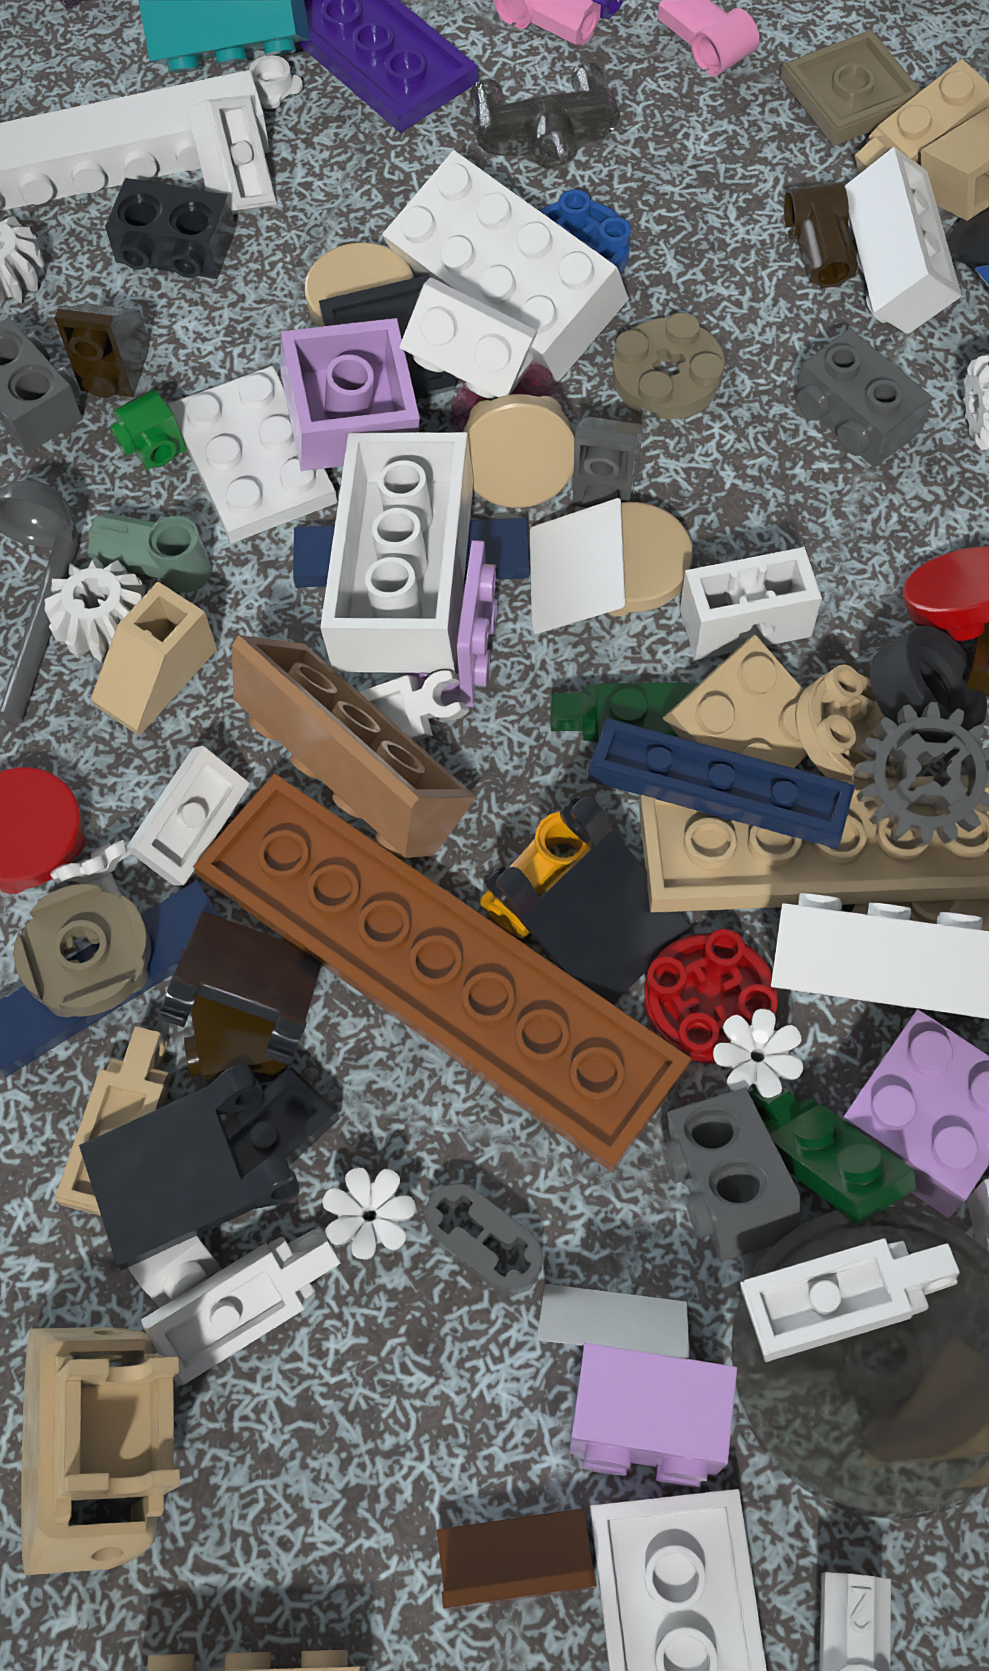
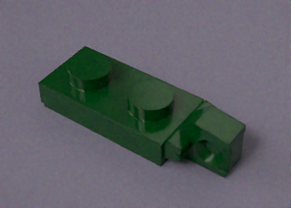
[550,682,701,743]
[749,1087,916,1225]

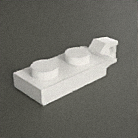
[141,1227,341,1386]
[740,1238,960,1362]

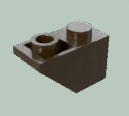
[54,303,150,398]
[181,950,289,1086]

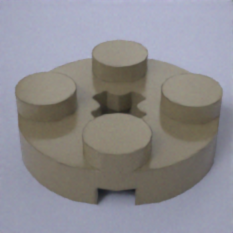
[612,313,725,420]
[13,884,151,1018]

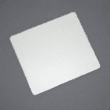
[530,498,625,634]
[537,1284,689,1359]

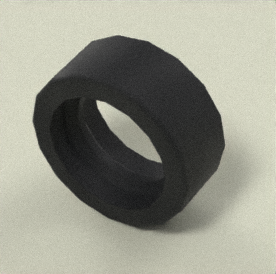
[870,626,987,744]

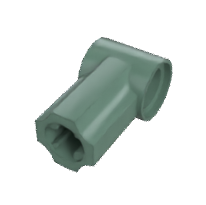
[87,512,212,593]

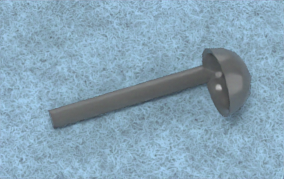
[0,480,78,723]

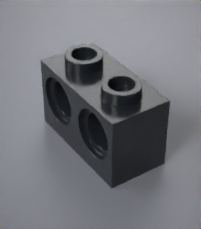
[105,178,236,279]

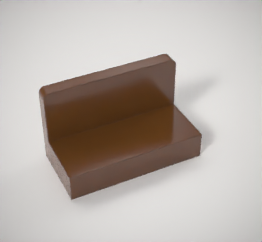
[437,1508,597,1611]

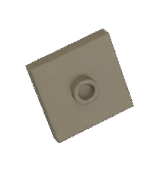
[781,29,922,146]

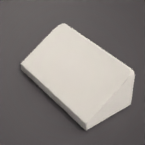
[187,95,277,215]

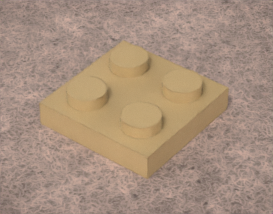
[663,635,808,768]

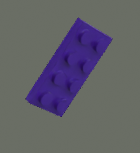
[297,0,478,133]

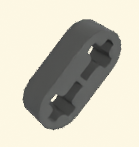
[425,1183,543,1295]

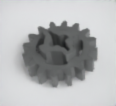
[853,702,989,847]

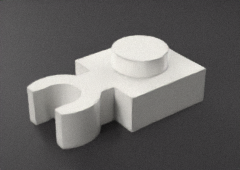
[360,670,469,742]

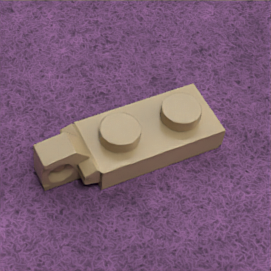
[855,59,989,174]
[55,1026,171,1216]

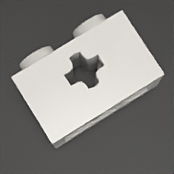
[680,547,822,660]

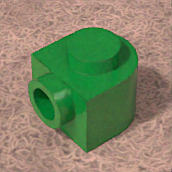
[109,389,187,470]

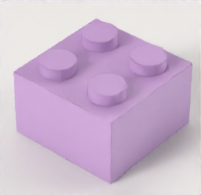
[281,318,420,471]
[842,1009,989,1218]
[569,1343,737,1488]

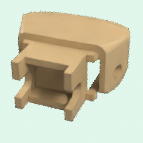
[21,1327,180,1575]

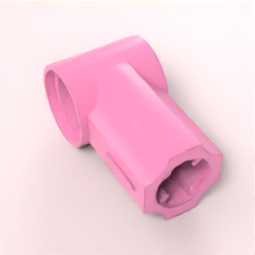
[494,0,601,46]
[658,0,760,77]

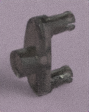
[470,63,620,169]

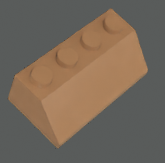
[232,635,477,858]

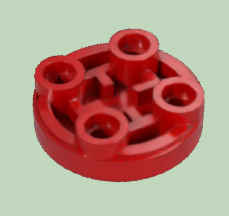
[903,547,989,641]
[0,767,86,894]
[644,929,778,1064]

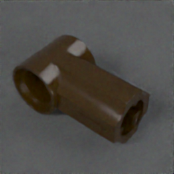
[784,182,858,289]

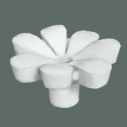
[50,840,131,896]
[713,1009,803,1098]
[323,1168,416,1260]

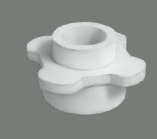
[249,55,303,109]

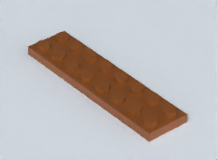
[193,773,692,1173]

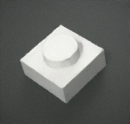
[128,1236,221,1308]

